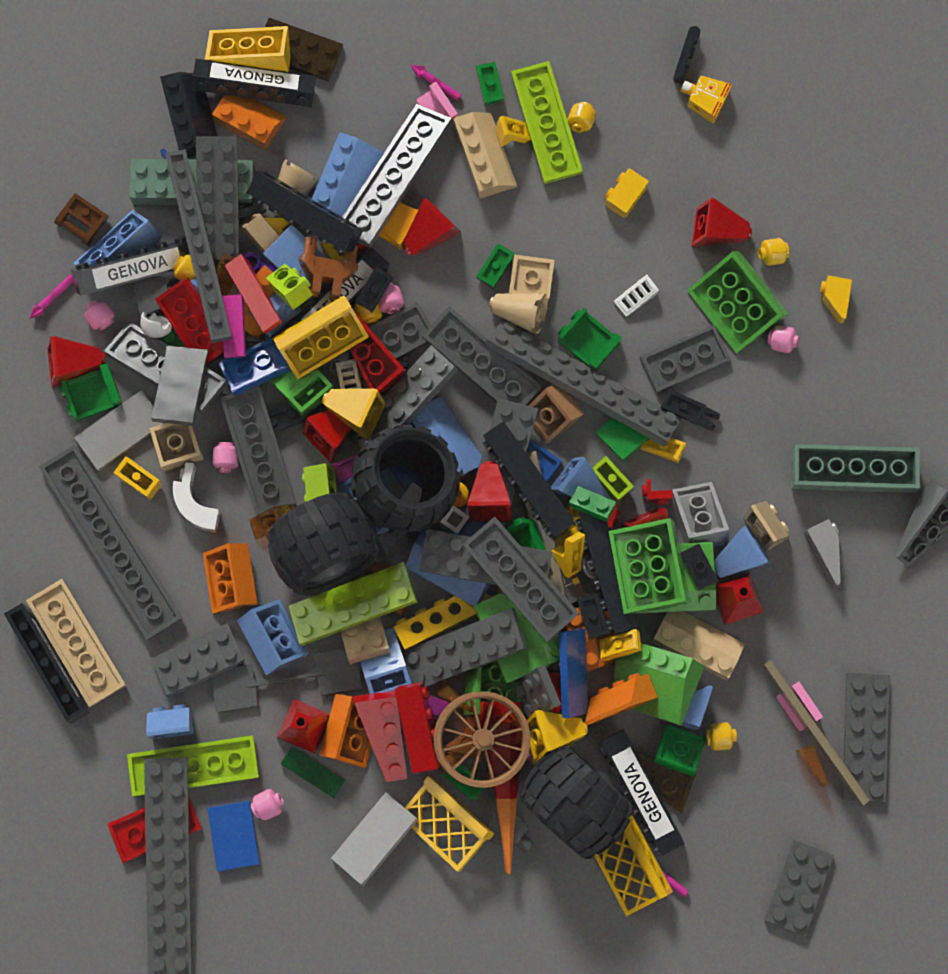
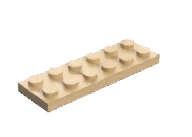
[26,579,127,708]

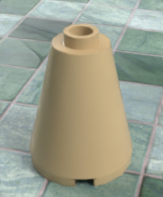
[271,160,320,218]
[489,293,548,334]

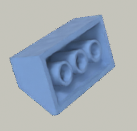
[73,210,162,292]
[410,397,482,482]
[406,528,491,607]

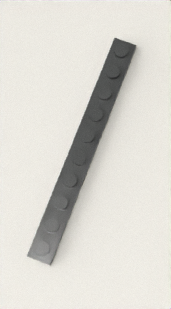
[165,149,232,343]

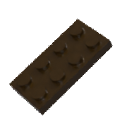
[265,18,343,82]

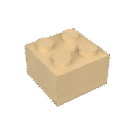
[149,423,204,472]

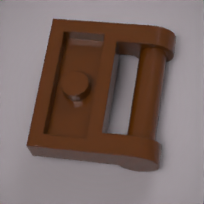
[54,193,109,246]

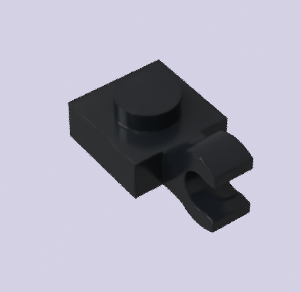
[239,202,267,218]

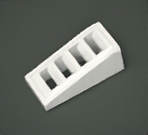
[614,275,659,317]
[335,359,362,389]

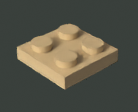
[509,254,555,301]
[341,617,390,664]

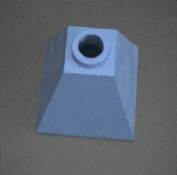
[551,457,610,500]
[714,526,772,578]

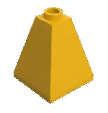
[322,389,386,440]
[527,710,588,765]

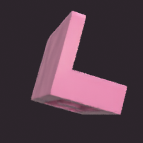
[417,82,458,124]
[776,682,823,732]

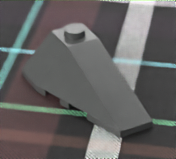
[895,481,948,567]

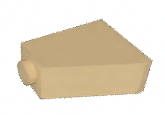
[239,214,279,253]

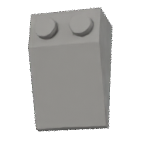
[672,482,729,548]

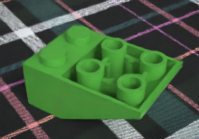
[269,366,334,419]

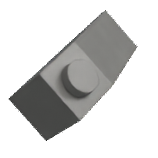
[804,519,841,588]

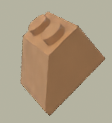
[529,385,584,444]

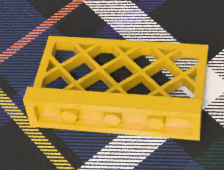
[405,776,495,872]
[594,815,673,916]

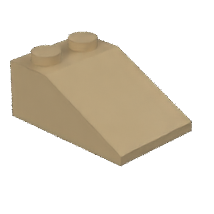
[743,501,789,552]

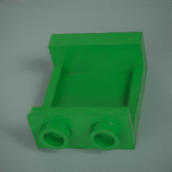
[557,307,622,371]
[59,363,123,422]
[505,517,551,565]

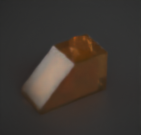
[249,504,294,539]

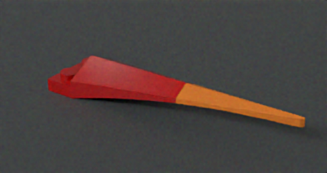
[480,702,521,875]

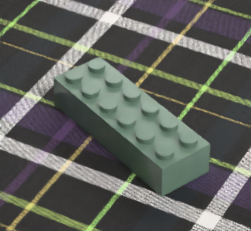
[129,159,255,206]
[791,444,920,493]

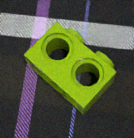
[266,264,313,310]

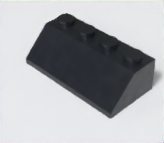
[160,72,217,157]

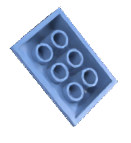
[312,132,384,217]

